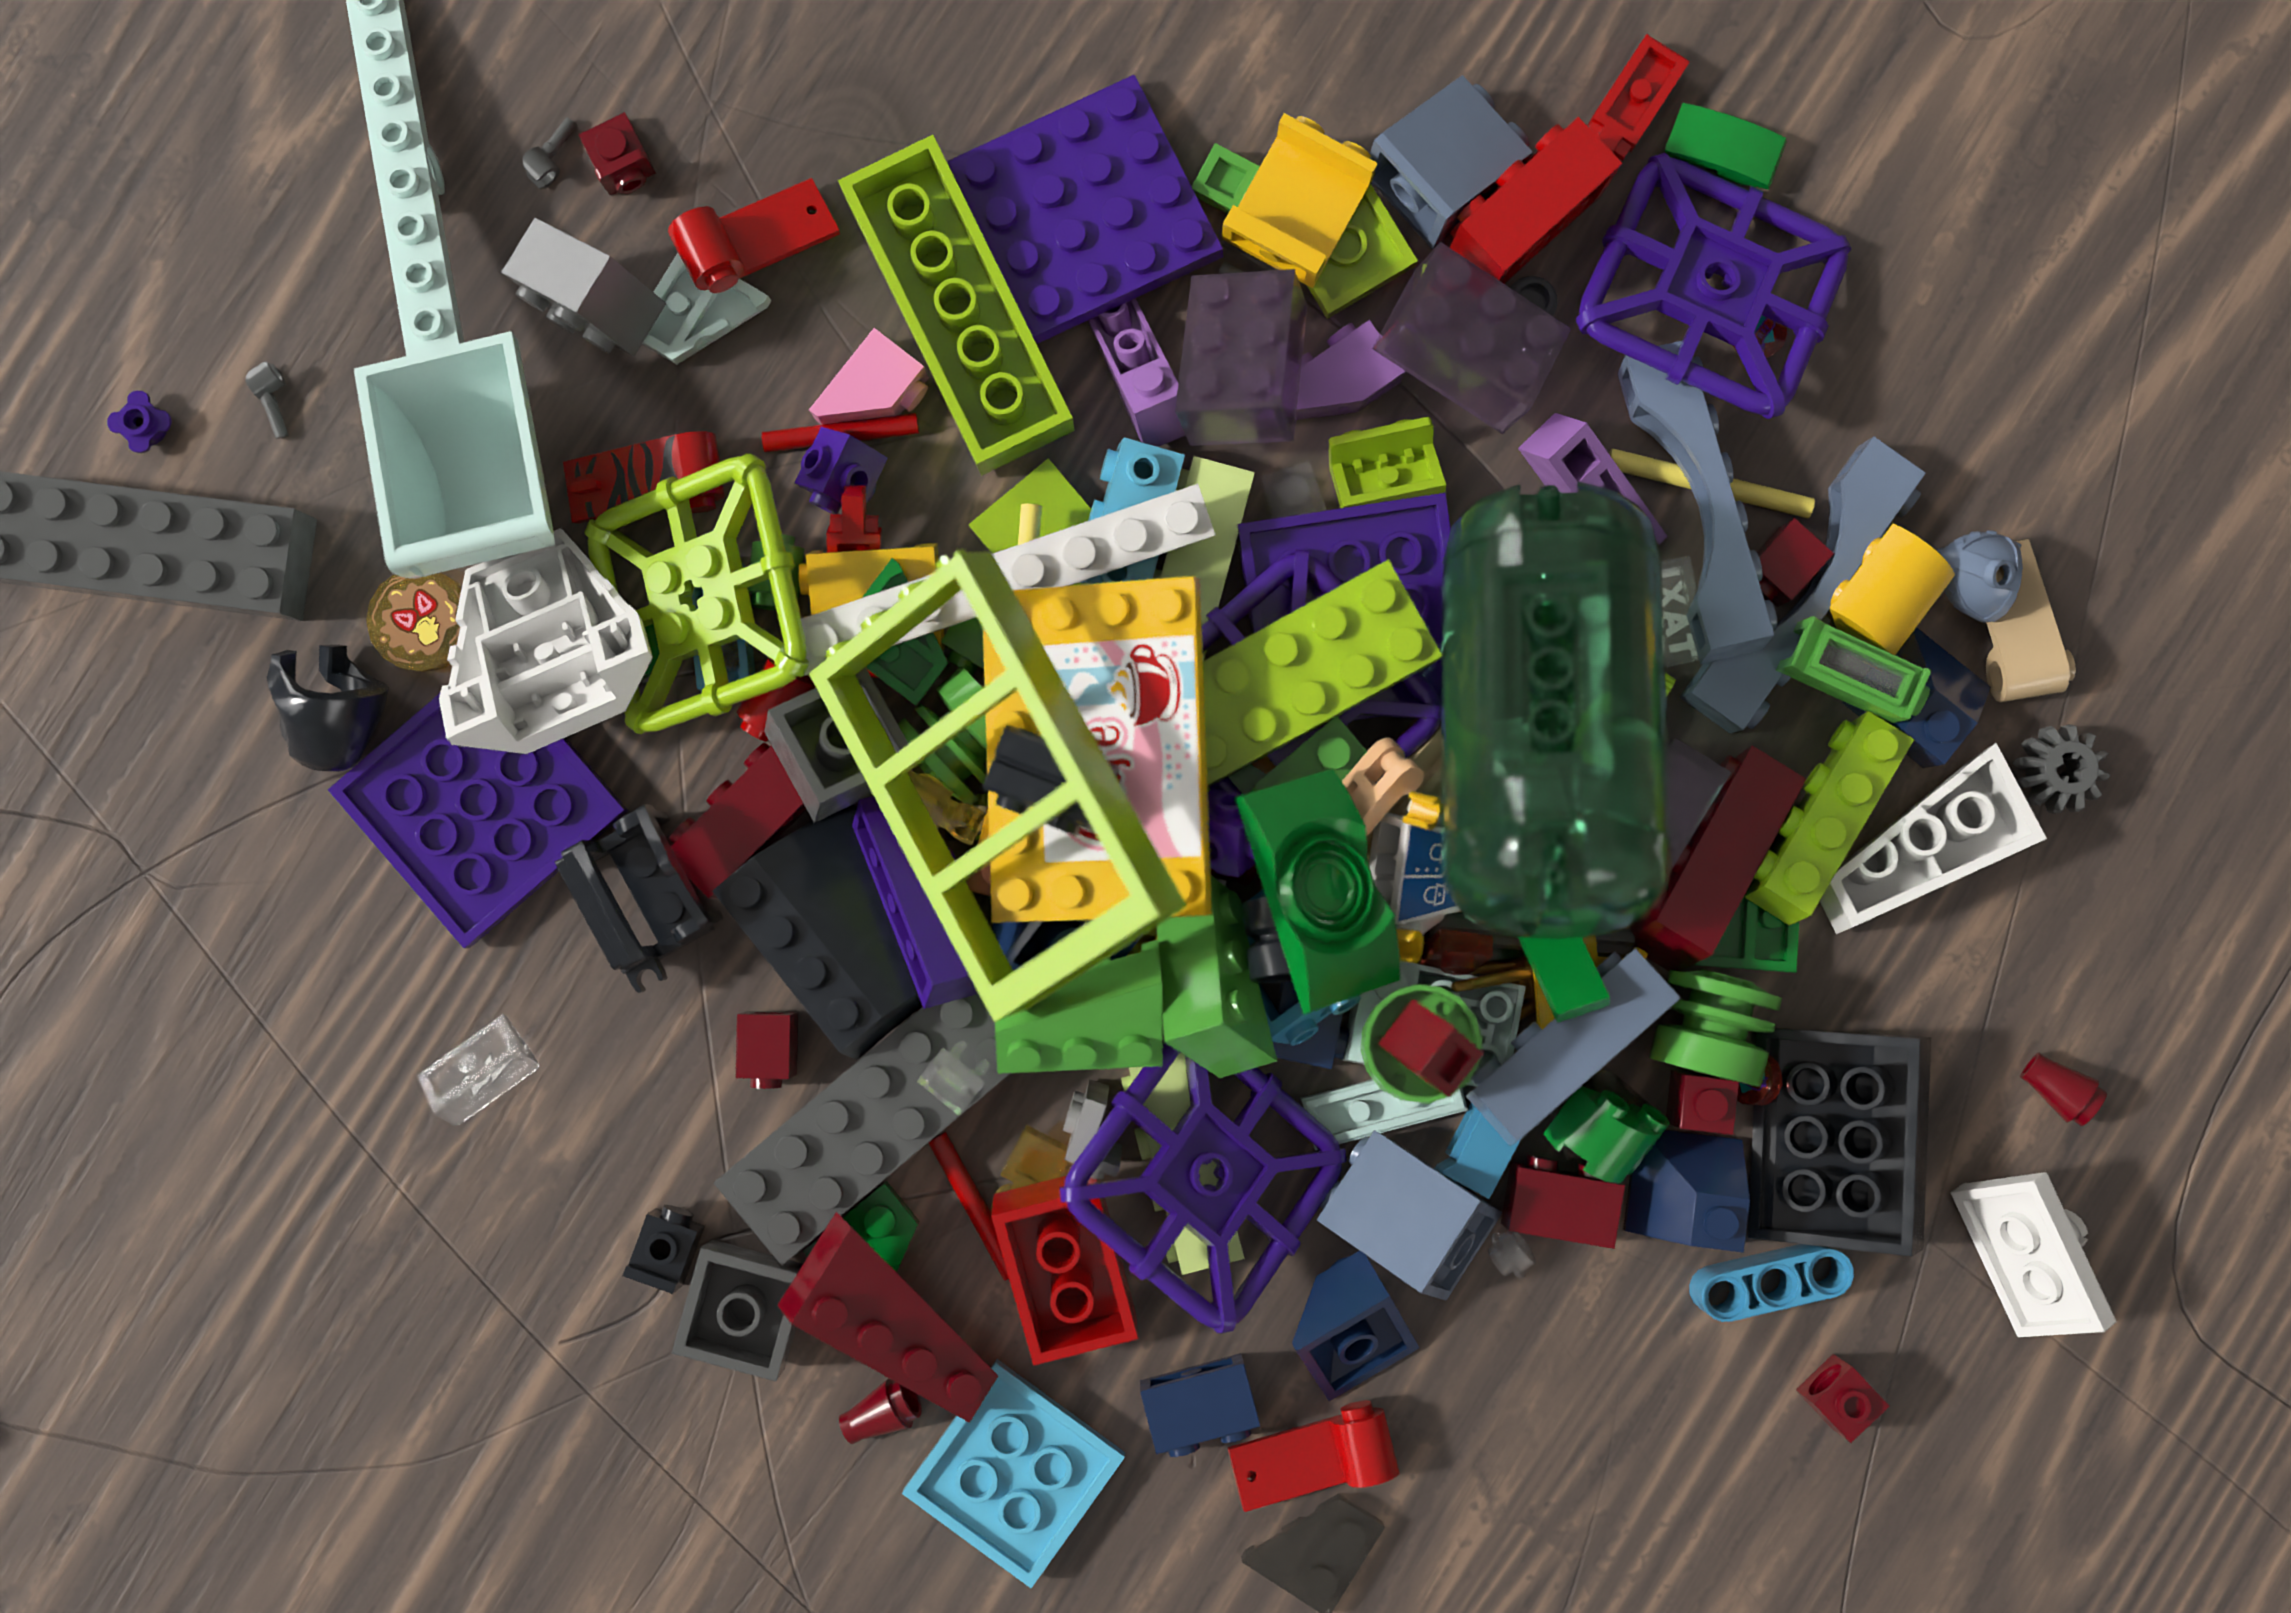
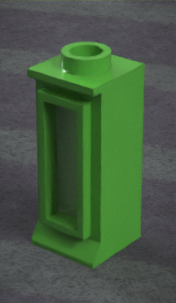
[1776,616,1931,723]

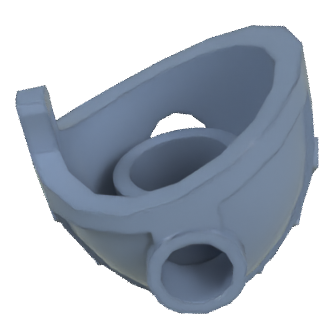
[1936,530,2023,623]

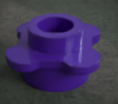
[107,390,172,453]

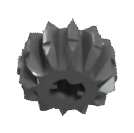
[2012,724,2111,814]

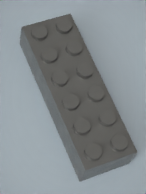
[0,471,317,621]
[713,994,1010,1266]

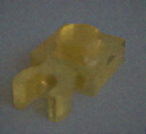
[907,770,986,845]
[991,1124,1069,1211]

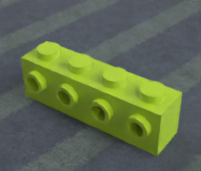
[1744,711,1914,926]

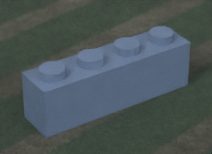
[1466,949,1680,1146]

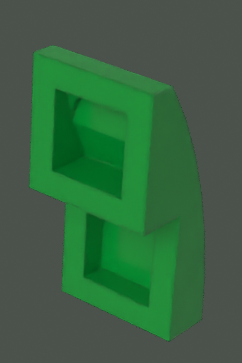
[1665,103,1787,190]

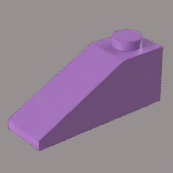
[1518,413,1668,572]

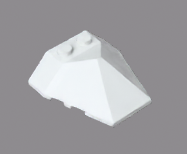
[439,528,653,754]

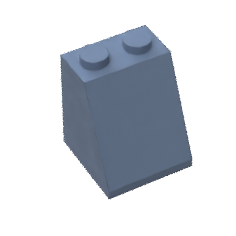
[1370,75,1533,250]
[1317,1130,1503,1301]

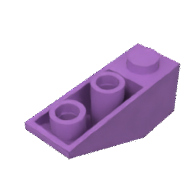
[1087,299,1194,447]
[1238,320,1406,427]

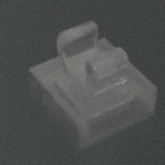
[917,1041,989,1116]

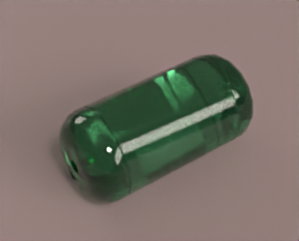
[1441,481,1672,940]

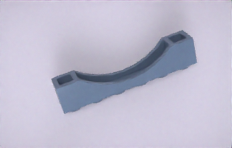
[1618,340,1777,664]
[1679,436,1926,733]

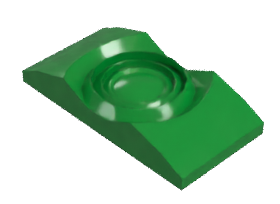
[1235,768,1401,1014]

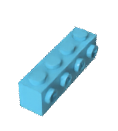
[1079,438,1185,585]

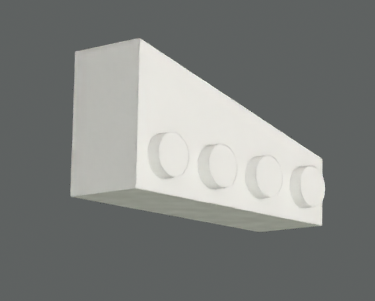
[1820,743,2047,934]

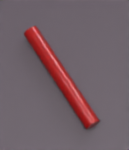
[761,413,920,453]
[928,1132,1009,1281]

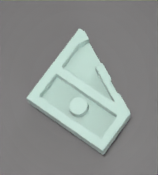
[642,253,771,364]

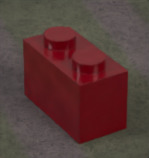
[1501,1155,1625,1249]

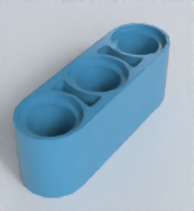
[1689,1244,1854,1322]

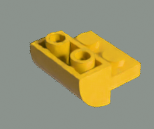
[1829,524,1955,672]

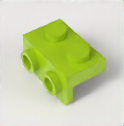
[1328,417,1446,508]

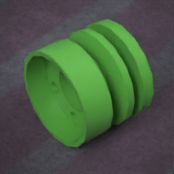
[898,665,987,808]
[1649,970,1782,1087]
[1360,984,1482,1103]

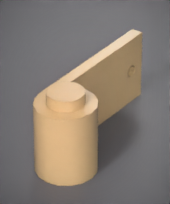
[1986,539,2076,703]

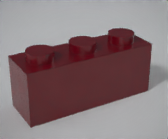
[669,742,807,898]

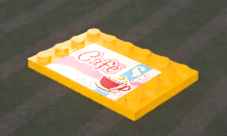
[983,576,1212,923]

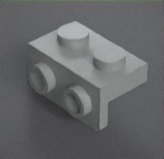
[1063,1079,1122,1179]

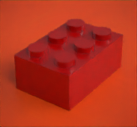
[1446,116,1622,299]
[991,1175,1138,1366]

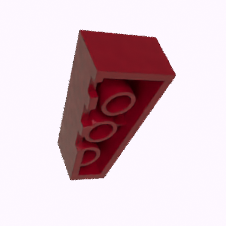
[1629,745,1806,972]
[778,1212,998,1423]

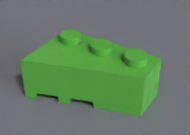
[1157,875,1277,1078]
[995,940,1162,1074]

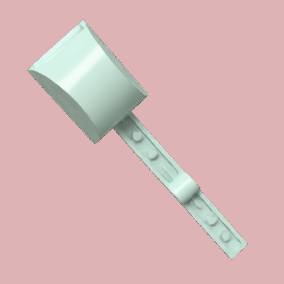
[346,0,555,579]

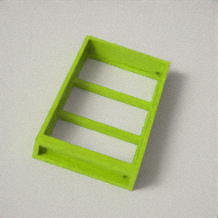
[809,549,1187,1022]

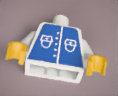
[1369,790,1489,963]

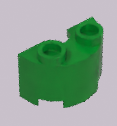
[1544,1086,1670,1184]

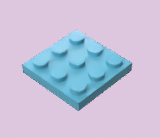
[902,1359,1125,1588]

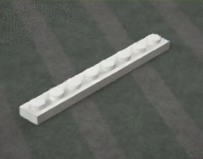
[801,484,1215,675]

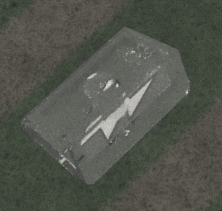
[417,1014,539,1126]

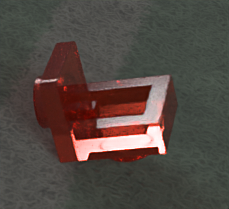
[1421,929,1493,975]

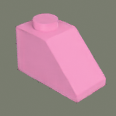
[809,328,929,424]

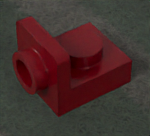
[579,112,656,196]

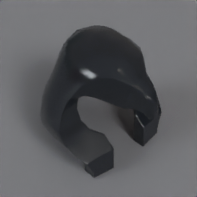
[267,644,389,772]

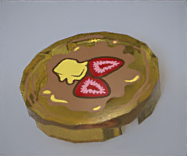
[366,572,462,672]

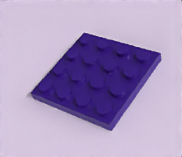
[947,74,1223,344]
[1237,493,1476,721]
[328,692,629,949]

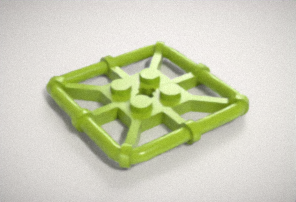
[584,453,810,734]

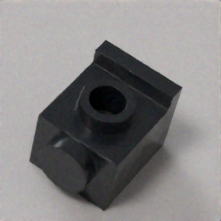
[623,1205,705,1294]

